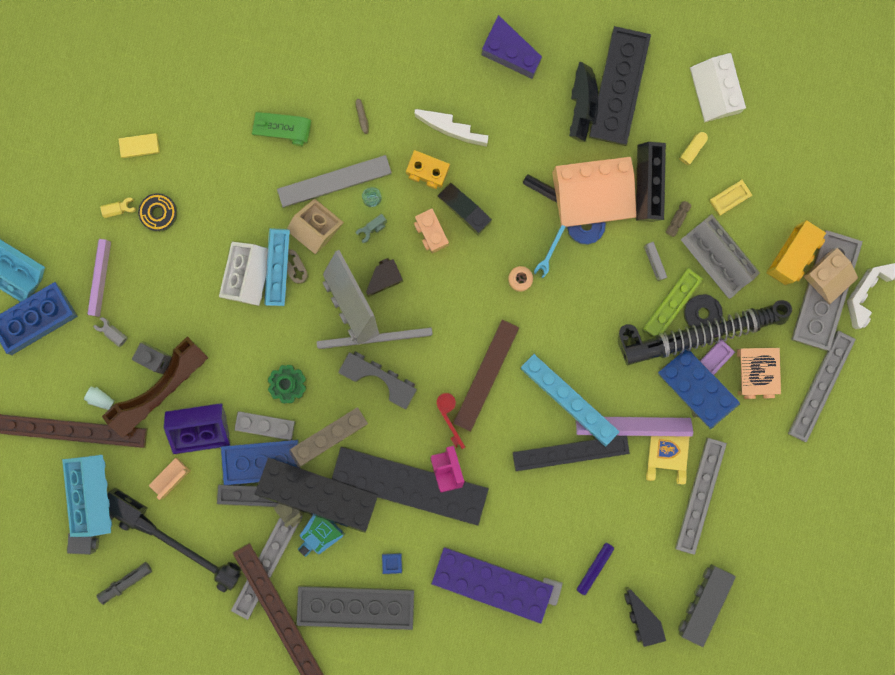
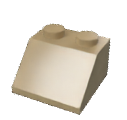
[287,199,344,254]
[803,248,858,304]

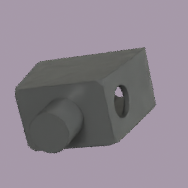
[132,342,172,374]

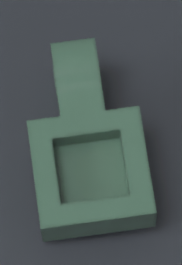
[356,214,387,244]

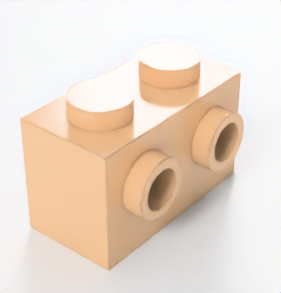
[414,209,449,253]

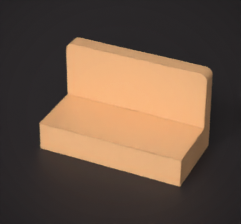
[149,458,190,500]

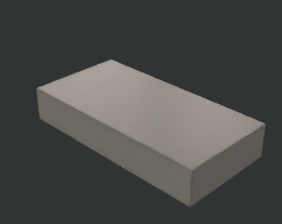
[644,242,667,281]

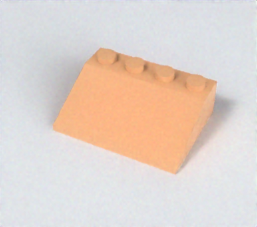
[552,157,636,227]

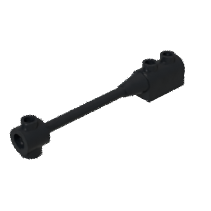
[107,488,241,592]

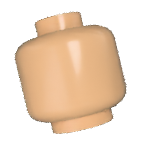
[508,266,533,292]

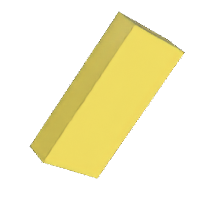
[118,133,160,158]
[709,180,752,216]

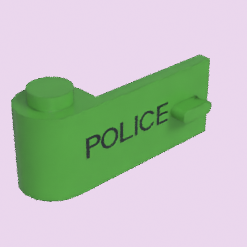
[252,112,312,146]

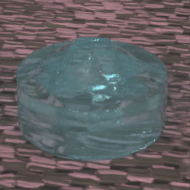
[362,187,382,207]

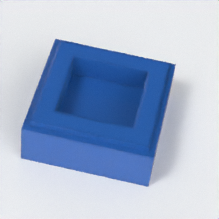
[382,553,402,574]

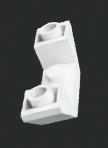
[847,263,895,329]

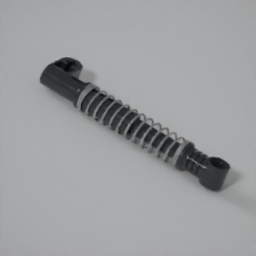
[618,300,792,366]

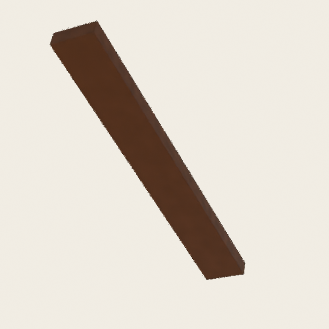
[0,414,147,448]
[233,543,324,675]

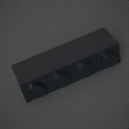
[636,142,666,222]

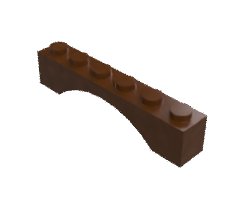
[102,336,208,438]

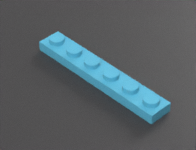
[521,354,620,447]

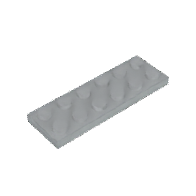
[791,230,863,351]

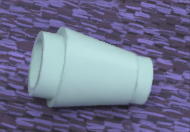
[84,386,115,410]

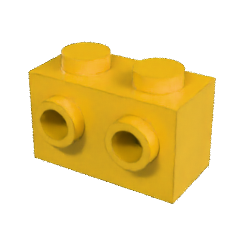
[406,150,450,189]

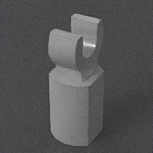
[93,317,128,347]

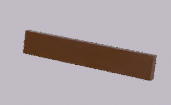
[453,320,519,432]

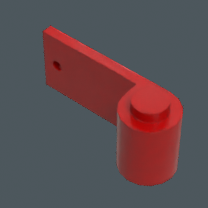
[437,393,466,449]

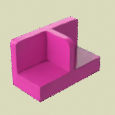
[430,446,464,493]

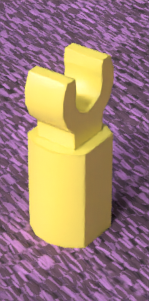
[100,198,137,218]

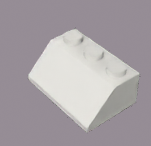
[690,53,746,123]
[219,242,268,306]

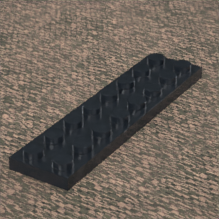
[332,447,489,526]

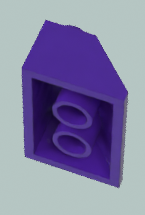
[164,403,230,454]

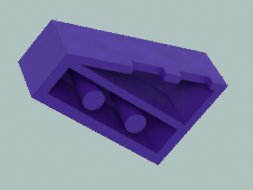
[481,15,542,79]

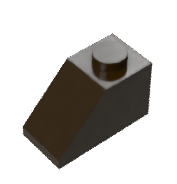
[366,258,404,297]

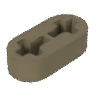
[287,249,308,284]

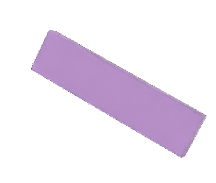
[88,239,111,317]

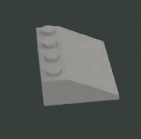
[322,250,379,345]

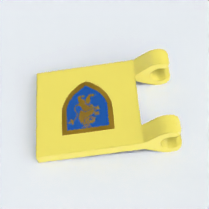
[646,436,690,484]

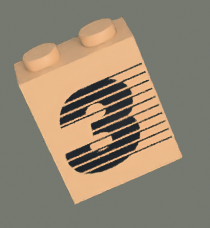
[737,348,781,399]

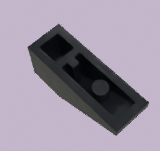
[438,183,492,236]

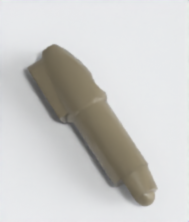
[355,99,369,134]

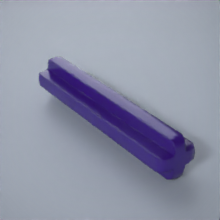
[577,543,614,595]

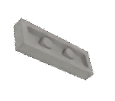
[235,411,295,440]

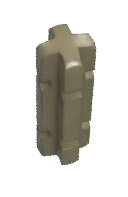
[666,201,691,237]

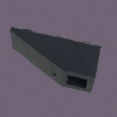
[624,587,666,647]

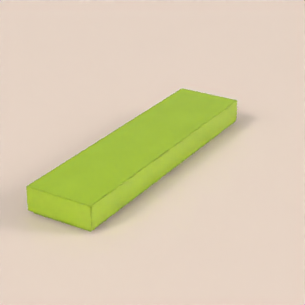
[642,268,703,338]

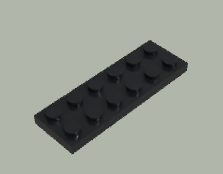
[589,26,651,146]
[255,457,378,533]

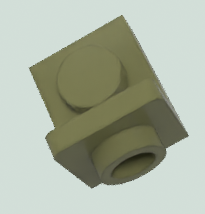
[274,504,304,528]

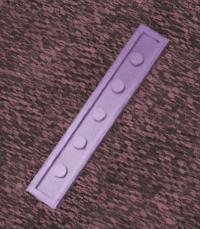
[576,417,693,436]

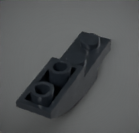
[569,62,598,142]

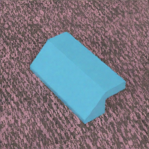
[0,239,45,302]

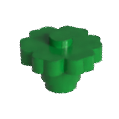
[268,365,307,404]

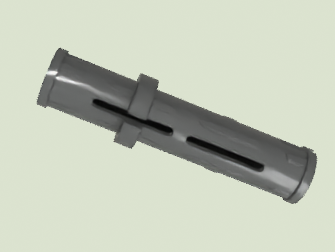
[96,562,152,605]

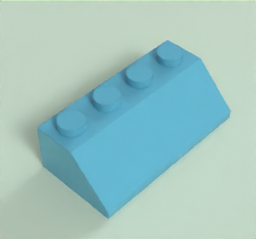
[62,455,112,537]

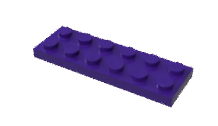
[432,547,554,624]

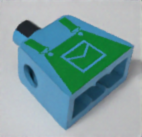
[298,515,345,557]

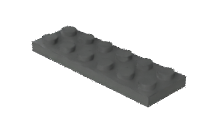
[297,586,414,630]

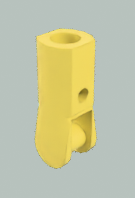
[679,132,708,165]

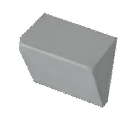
[543,578,563,606]

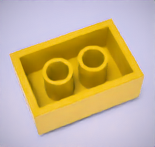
[766,220,826,285]

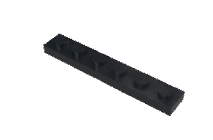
[512,436,630,471]

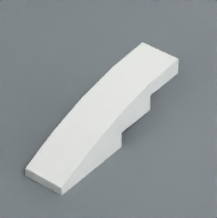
[415,109,488,147]

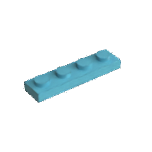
[264,228,290,306]

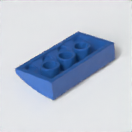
[0,282,78,355]

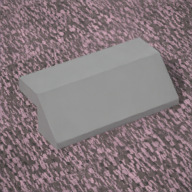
[681,214,760,299]

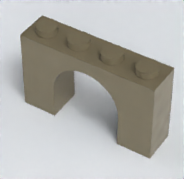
[289,407,368,468]

